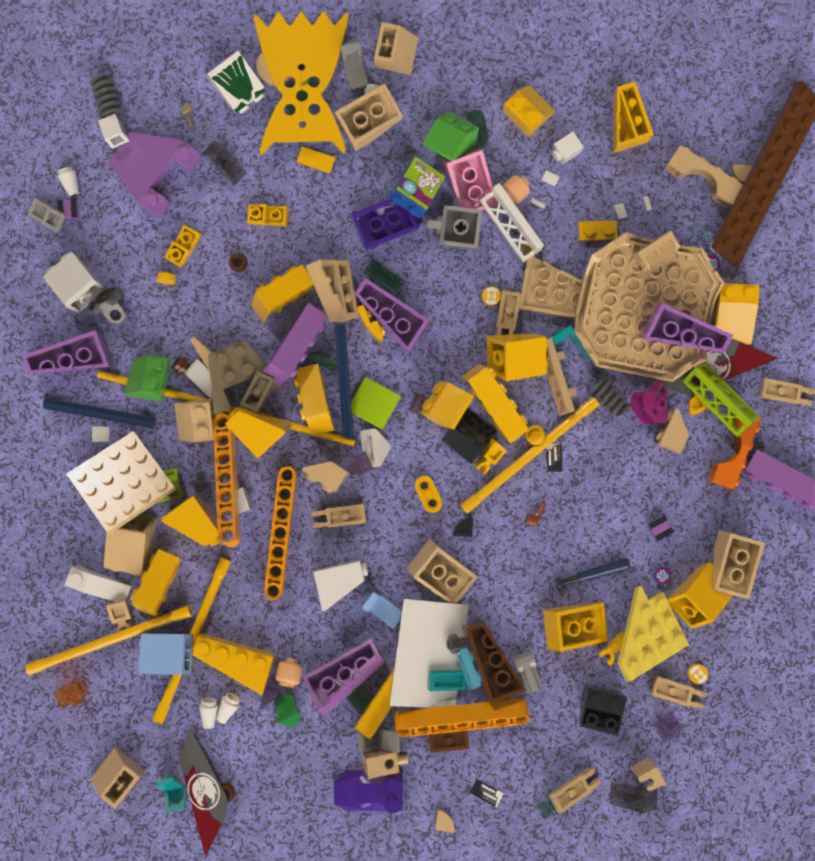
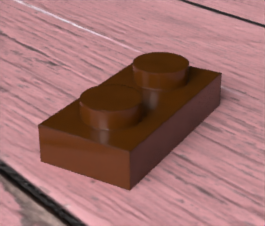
[428,730,469,753]

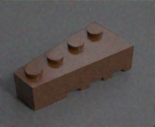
[461,620,527,704]

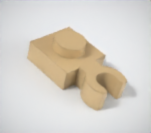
[106,599,133,632]

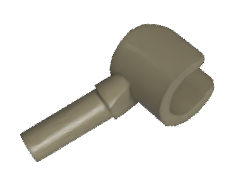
[180,102,195,131]

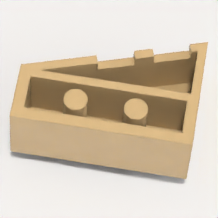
[306,259,359,322]

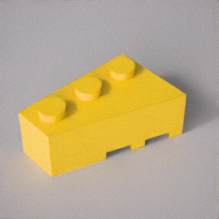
[251,264,314,323]
[294,363,335,436]
[131,549,181,618]

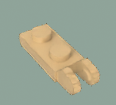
[496,290,521,335]
[759,378,815,406]
[311,504,366,528]
[650,675,707,709]
[549,767,601,813]

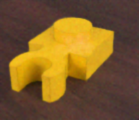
[473,439,507,474]

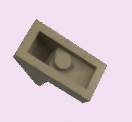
[240,371,275,414]

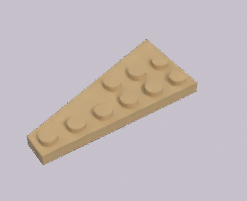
[519,256,582,319]

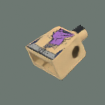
[362,749,408,779]

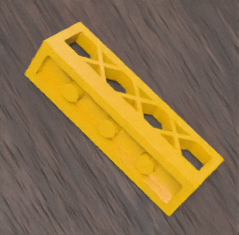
[354,666,395,739]

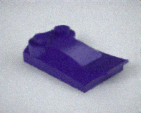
[351,199,423,250]
[334,770,403,813]

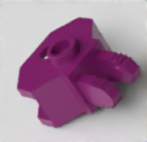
[630,380,669,424]

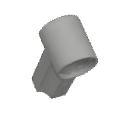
[512,651,543,693]

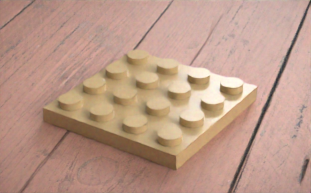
[67,431,176,534]

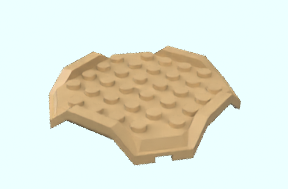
[574,232,724,382]

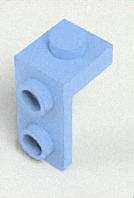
[362,590,402,628]

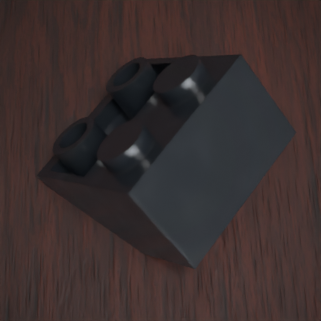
[441,408,497,464]
[579,684,627,736]

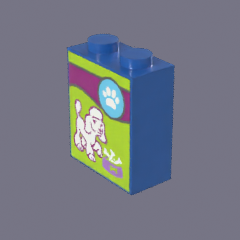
[388,155,446,218]

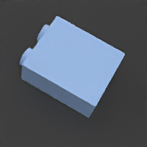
[138,633,193,675]

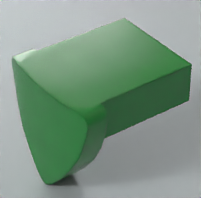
[274,692,300,726]

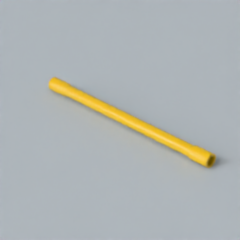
[460,396,600,514]
[152,557,231,724]
[25,605,193,675]

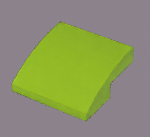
[351,377,401,430]

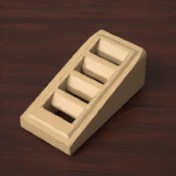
[190,337,212,371]

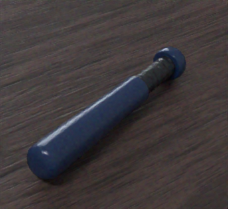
[554,558,630,590]

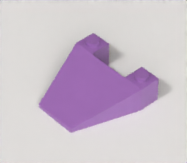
[108,131,202,219]

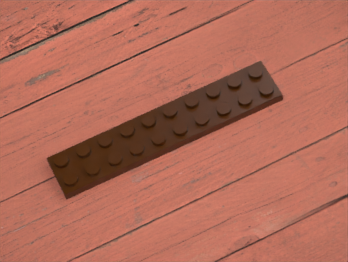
[711,81,815,267]

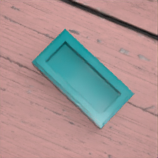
[428,669,466,691]

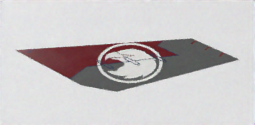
[660,339,778,395]
[178,730,227,856]

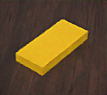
[297,146,335,174]

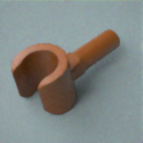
[526,502,547,526]

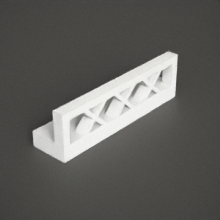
[479,183,544,262]

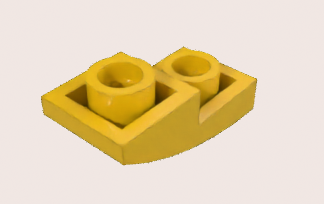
[247,204,289,227]
[164,225,202,267]
[357,305,385,342]

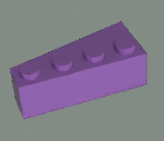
[355,278,430,353]
[261,303,327,386]
[22,330,114,374]

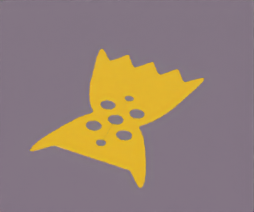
[254,11,348,155]

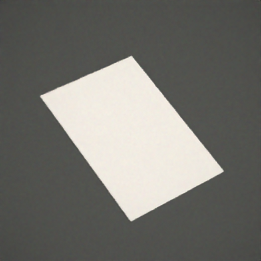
[390,599,469,708]

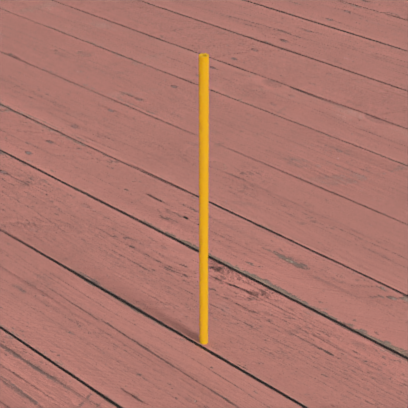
[97,370,356,446]

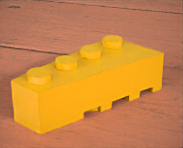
[461,364,529,443]
[192,633,276,695]

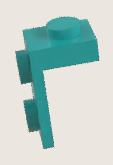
[551,325,590,361]
[155,775,187,813]

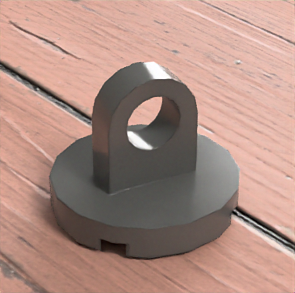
[88,286,126,324]

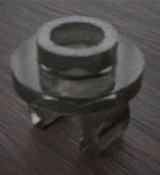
[191,471,210,492]
[446,634,468,654]

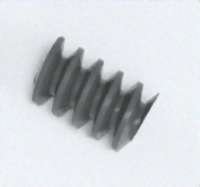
[90,75,123,119]
[589,376,631,418]

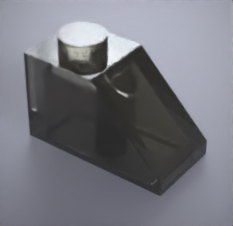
[202,140,247,186]
[610,784,657,814]

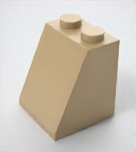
[103,514,158,575]

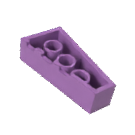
[640,301,733,353]
[744,450,815,512]
[303,638,385,717]

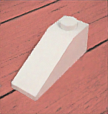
[65,565,132,602]

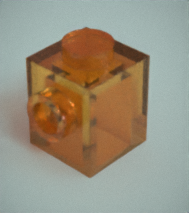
[53,678,88,709]

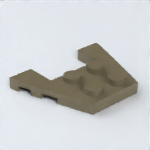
[208,340,284,415]

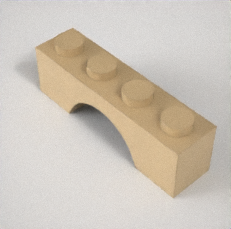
[664,145,743,210]

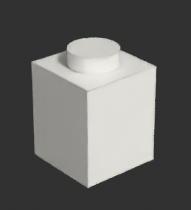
[98,113,129,149]
[552,132,584,165]
[225,485,252,516]

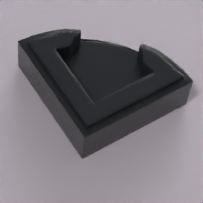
[453,518,473,537]

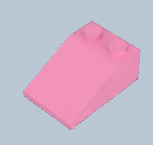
[442,147,498,210]

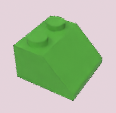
[423,112,479,162]
[124,355,171,402]

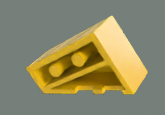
[613,82,654,154]

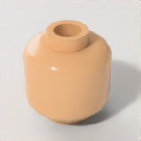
[502,175,530,204]
[275,658,303,688]

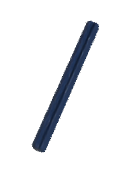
[335,324,354,438]
[43,398,156,428]

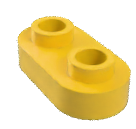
[415,476,442,513]

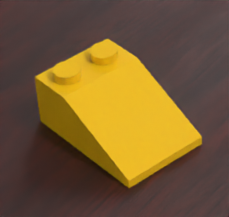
[713,283,759,345]
[543,602,608,652]

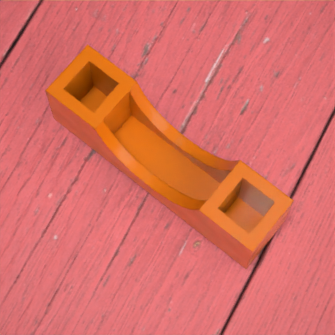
[708,417,761,490]

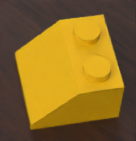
[503,85,556,137]
[420,381,474,430]

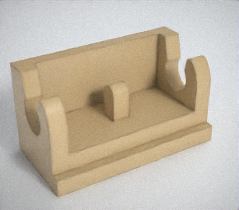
[634,231,680,272]
[630,757,667,791]

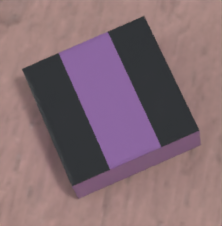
[57,199,79,220]
[647,515,674,541]

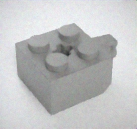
[426,205,482,250]

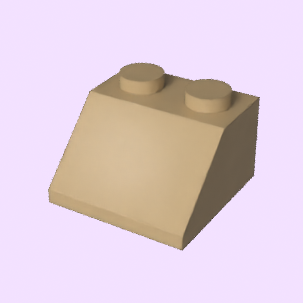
[174,399,215,442]

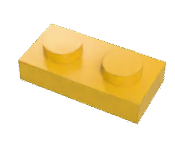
[578,220,618,242]

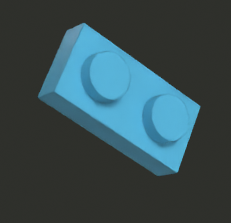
[456,648,481,690]

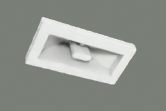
[360,428,391,469]

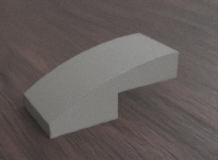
[27,198,67,233]

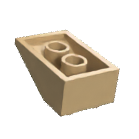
[335,84,403,151]
[712,530,765,600]
[406,539,478,604]

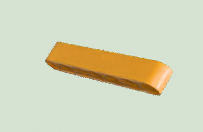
[213,413,240,547]
[264,466,297,600]
[394,698,530,737]

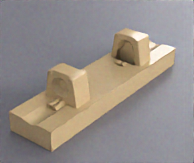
[546,338,577,416]

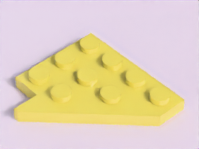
[618,586,689,681]

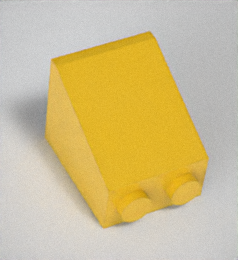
[486,333,548,381]
[225,406,292,458]
[161,496,221,547]
[667,562,733,629]

